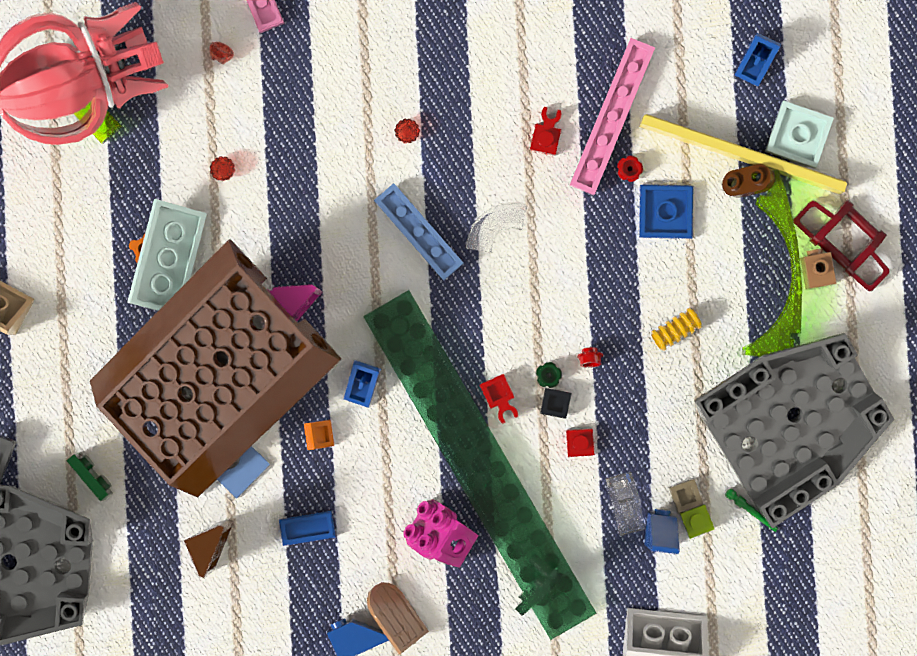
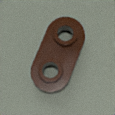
[722,164,775,198]

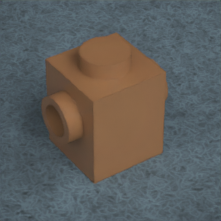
[800,249,837,290]

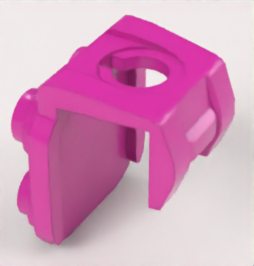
[403,499,479,568]

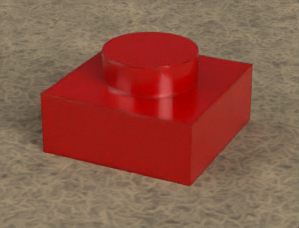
[566,429,595,457]

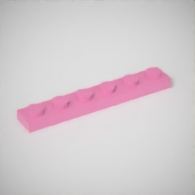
[569,38,655,195]

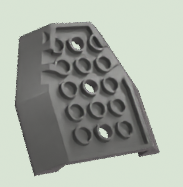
[694,333,894,528]
[0,485,93,646]

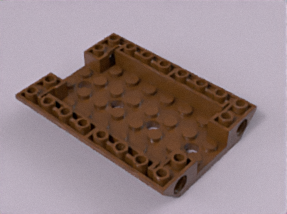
[90,239,342,498]

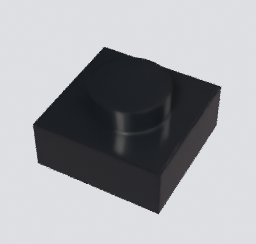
[540,388,572,419]

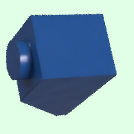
[327,618,389,656]

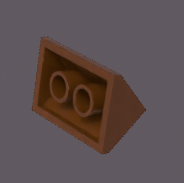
[184,519,234,579]

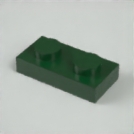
[66,453,113,502]

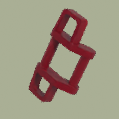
[793,199,890,291]

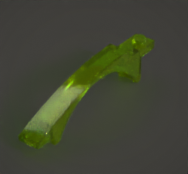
[742,170,802,357]

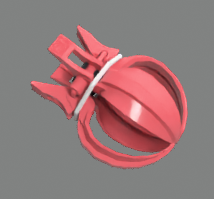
[0,2,168,145]

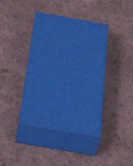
[279,510,336,546]

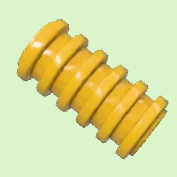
[651,308,702,351]

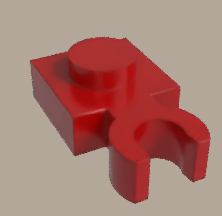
[530,106,561,156]
[480,374,518,424]

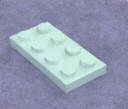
[127,199,207,311]

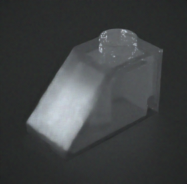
[605,472,645,536]

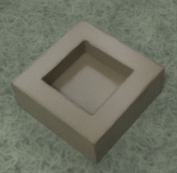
[668,479,703,513]

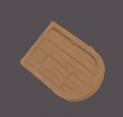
[367,582,429,655]

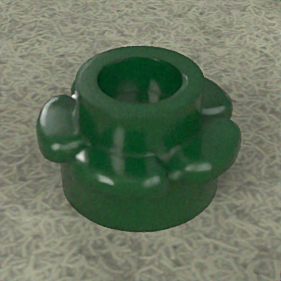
[536,362,562,388]

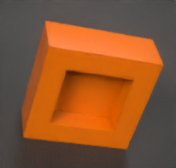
[304,420,334,450]

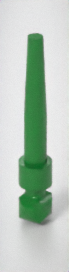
[725,489,778,532]

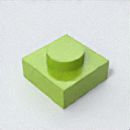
[679,504,715,539]

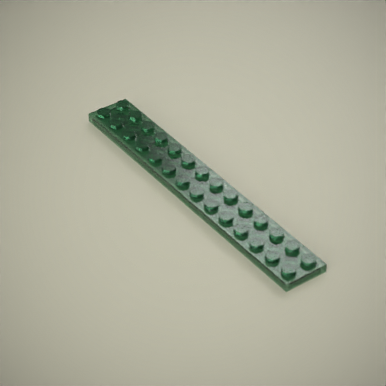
[363,290,597,640]

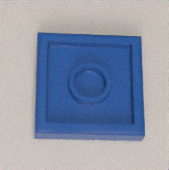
[639,185,693,239]

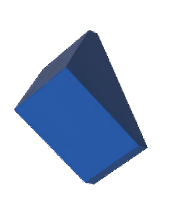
[735,33,781,86]
[343,360,382,408]

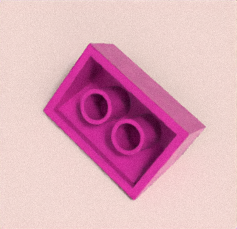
[267,285,322,321]

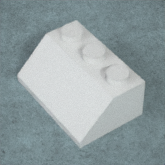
[623,608,708,656]

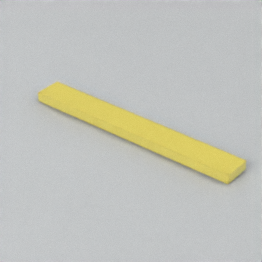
[639,114,847,194]

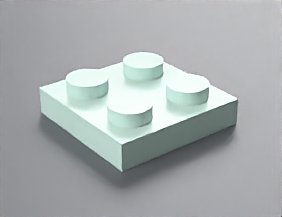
[765,101,834,169]

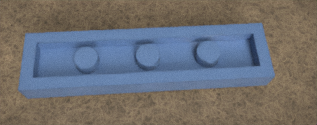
[374,183,464,281]

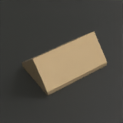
[0,281,34,335]

